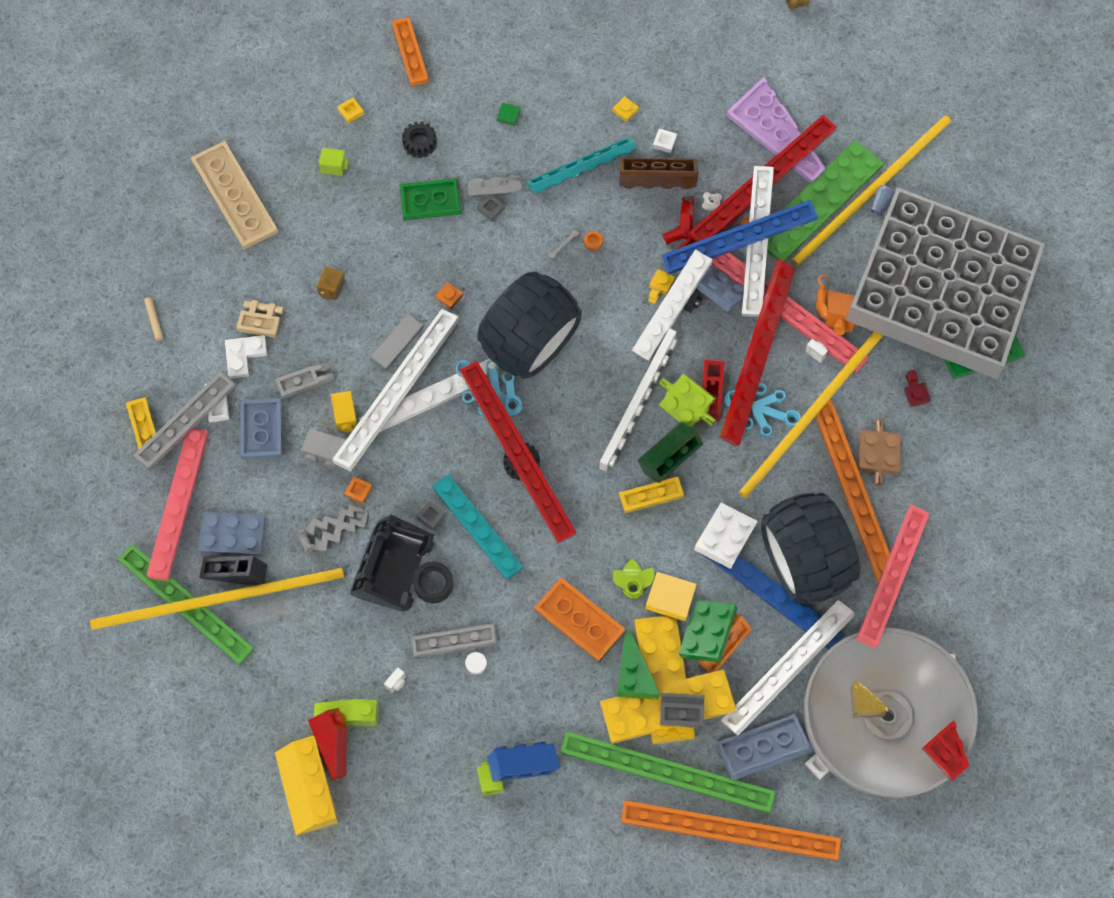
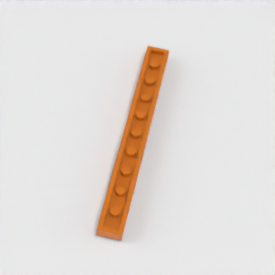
[815,399,890,584]
[620,800,841,861]

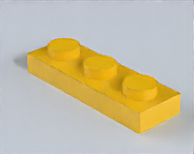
[126,397,156,449]
[619,477,684,514]

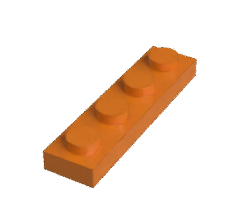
[391,17,429,87]

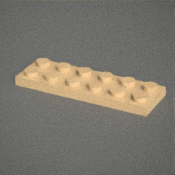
[190,141,278,250]

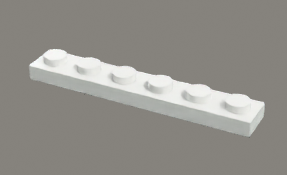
[632,250,713,362]

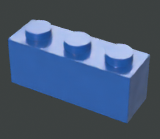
[487,741,560,782]

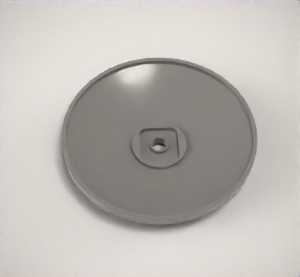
[804,628,978,799]

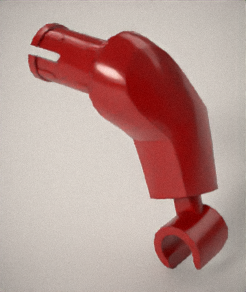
[662,196,694,245]

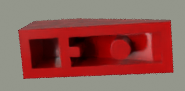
[701,358,725,422]
[308,707,347,781]

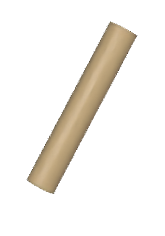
[144,297,163,341]

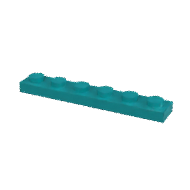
[525,137,637,193]
[432,474,523,581]

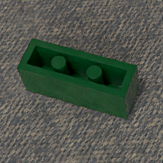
[637,422,703,483]

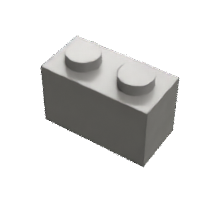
[301,429,346,469]

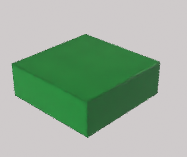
[497,102,520,126]

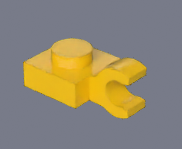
[648,269,675,304]

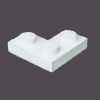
[225,335,267,379]

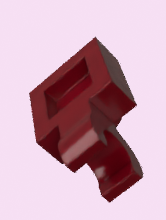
[904,369,930,407]

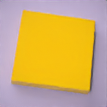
[645,572,697,621]

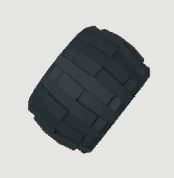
[477,271,582,379]
[760,492,861,604]

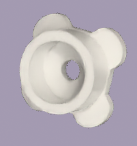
[702,192,722,211]

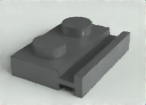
[660,693,705,728]

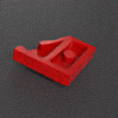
[922,721,969,782]

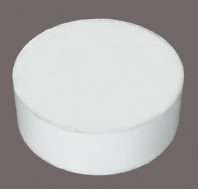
[465,652,487,675]

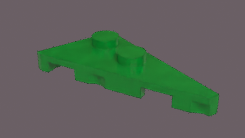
[617,631,659,699]

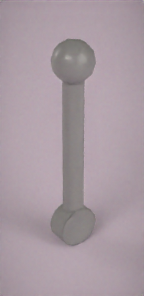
[548,230,579,259]

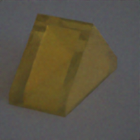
[850,680,890,718]

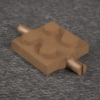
[858,419,901,486]

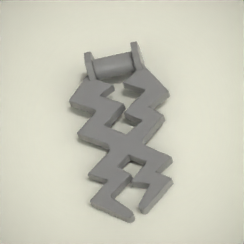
[296,505,368,554]

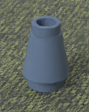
[871,185,895,216]

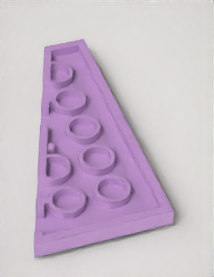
[726,77,825,183]

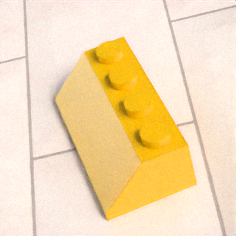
[275,735,338,836]

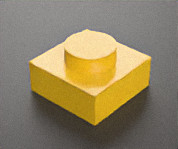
[612,96,639,122]
[337,97,364,124]

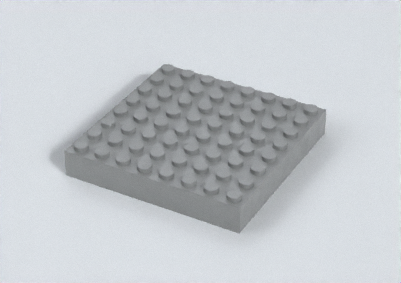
[845,187,1045,379]

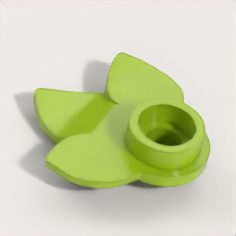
[613,559,654,599]

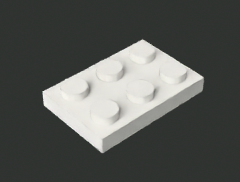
[694,503,758,569]

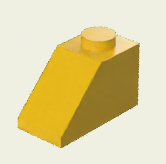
[331,391,357,433]

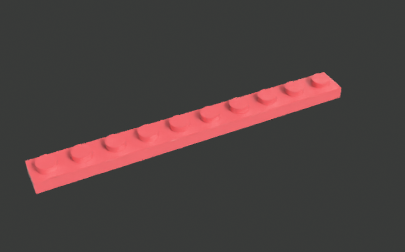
[712,253,869,374]

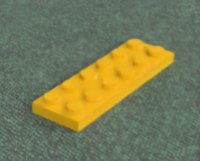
[634,616,695,744]
[600,669,736,744]

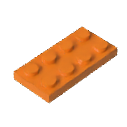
[534,577,626,663]

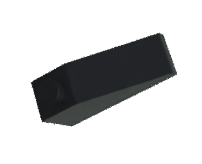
[199,556,268,585]

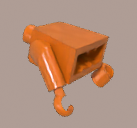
[816,274,859,335]

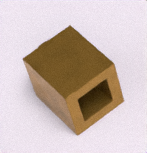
[316,266,345,300]

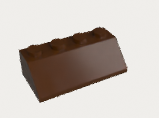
[619,157,699,189]

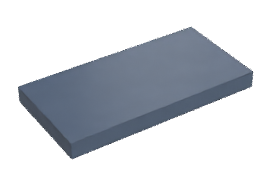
[716,714,813,781]

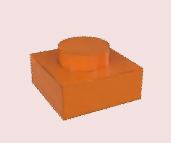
[435,282,463,309]
[344,476,372,504]

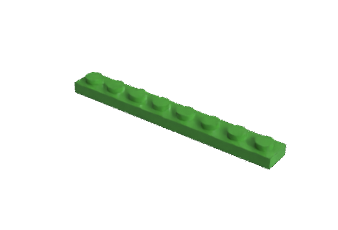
[118,544,254,666]

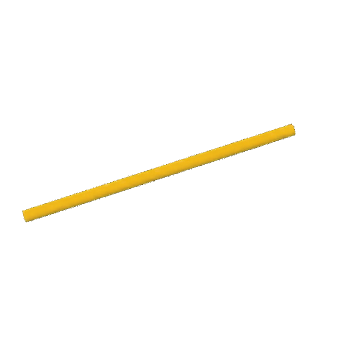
[791,115,951,267]
[739,332,884,498]
[90,568,344,630]

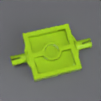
[659,373,716,428]

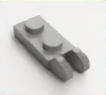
[468,175,522,195]
[275,363,334,399]

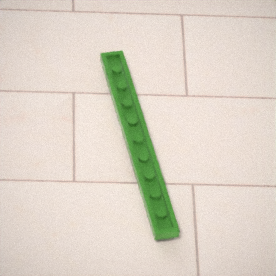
[560,731,776,814]

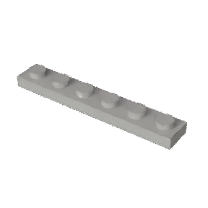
[133,372,235,471]

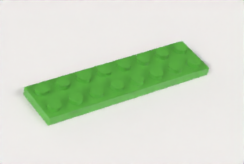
[767,140,884,261]

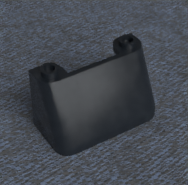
[350,515,434,612]

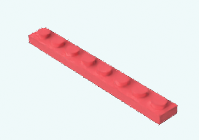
[147,428,208,581]
[856,504,930,649]

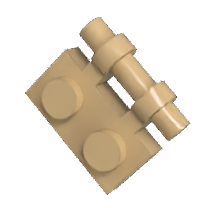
[236,300,284,338]

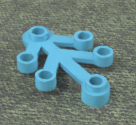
[456,359,522,416]
[725,383,801,438]

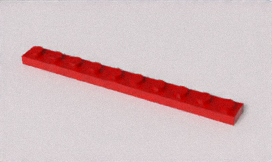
[688,115,837,242]
[720,260,795,446]
[460,361,576,544]

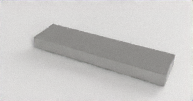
[410,623,497,658]

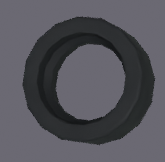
[413,561,453,604]

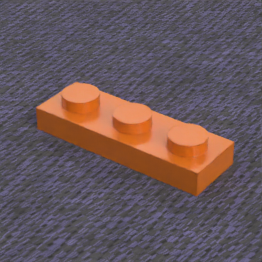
[697,614,752,673]

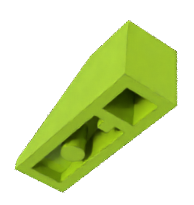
[313,699,379,727]

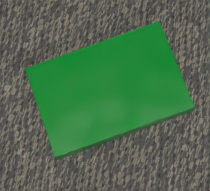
[399,178,461,221]

